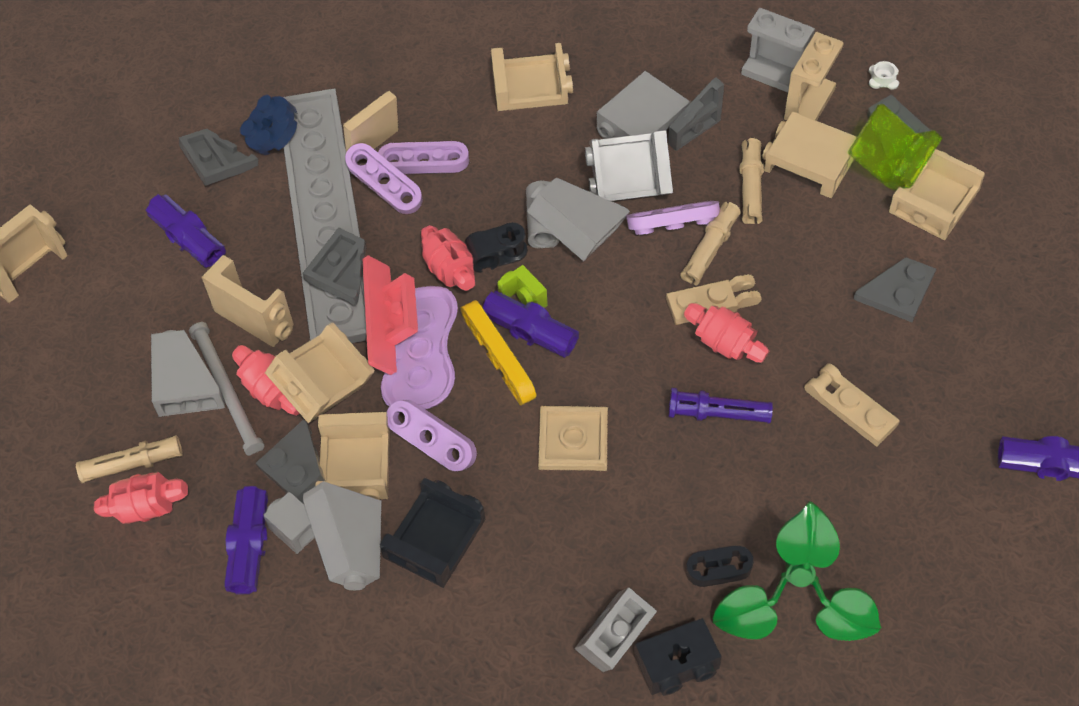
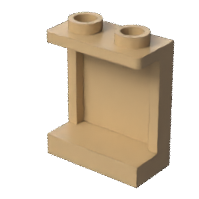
[784,32,843,121]
[491,43,573,111]
[762,111,860,198]
[889,147,985,240]
[0,204,67,303]
[202,255,294,347]
[265,323,374,423]
[316,412,390,500]

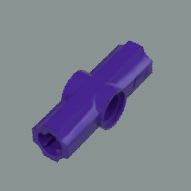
[146,194,226,268]
[483,291,579,358]
[998,436,1079,481]
[224,486,268,594]

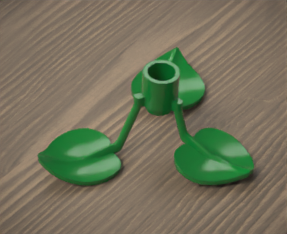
[713,501,881,641]

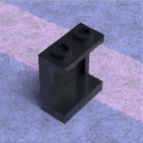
[379,478,486,588]

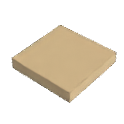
[343,91,398,160]
[538,406,608,471]

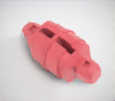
[421,225,475,291]
[684,303,770,363]
[232,345,300,416]
[94,472,188,524]

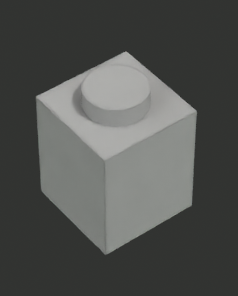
[263,492,315,554]

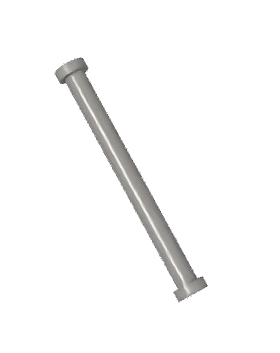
[189,322,264,456]

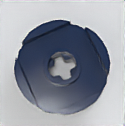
[240,95,298,155]

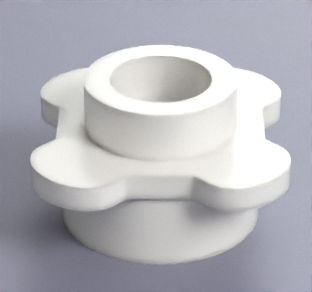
[869,61,899,90]

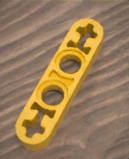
[460,300,537,405]

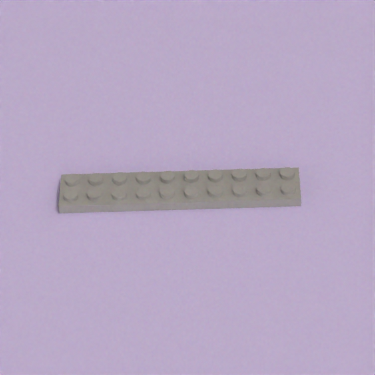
[283,88,367,343]

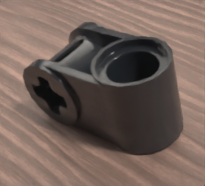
[465,222,528,273]

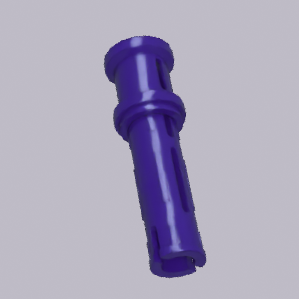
[669,387,773,423]

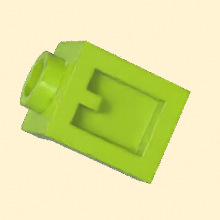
[497,265,548,308]

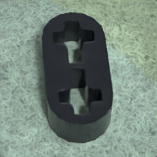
[686,546,754,587]

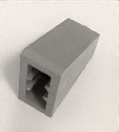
[527,178,630,261]
[151,330,225,417]
[303,481,381,591]

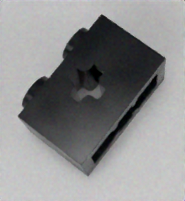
[634,618,722,696]

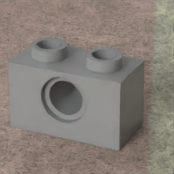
[574,587,657,672]

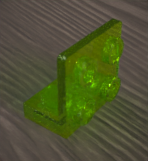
[848,104,943,190]

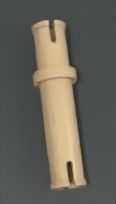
[739,138,764,224]
[680,202,741,286]
[76,435,183,483]

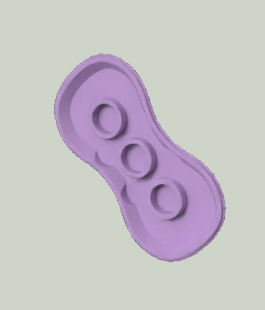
[381,286,458,409]

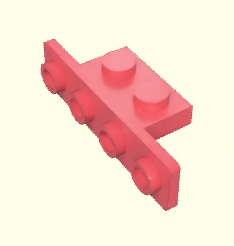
[362,255,418,375]

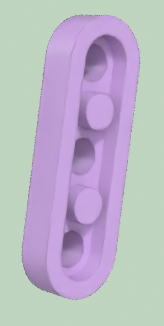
[378,141,469,174]
[345,143,422,214]
[627,201,720,235]
[387,400,477,471]

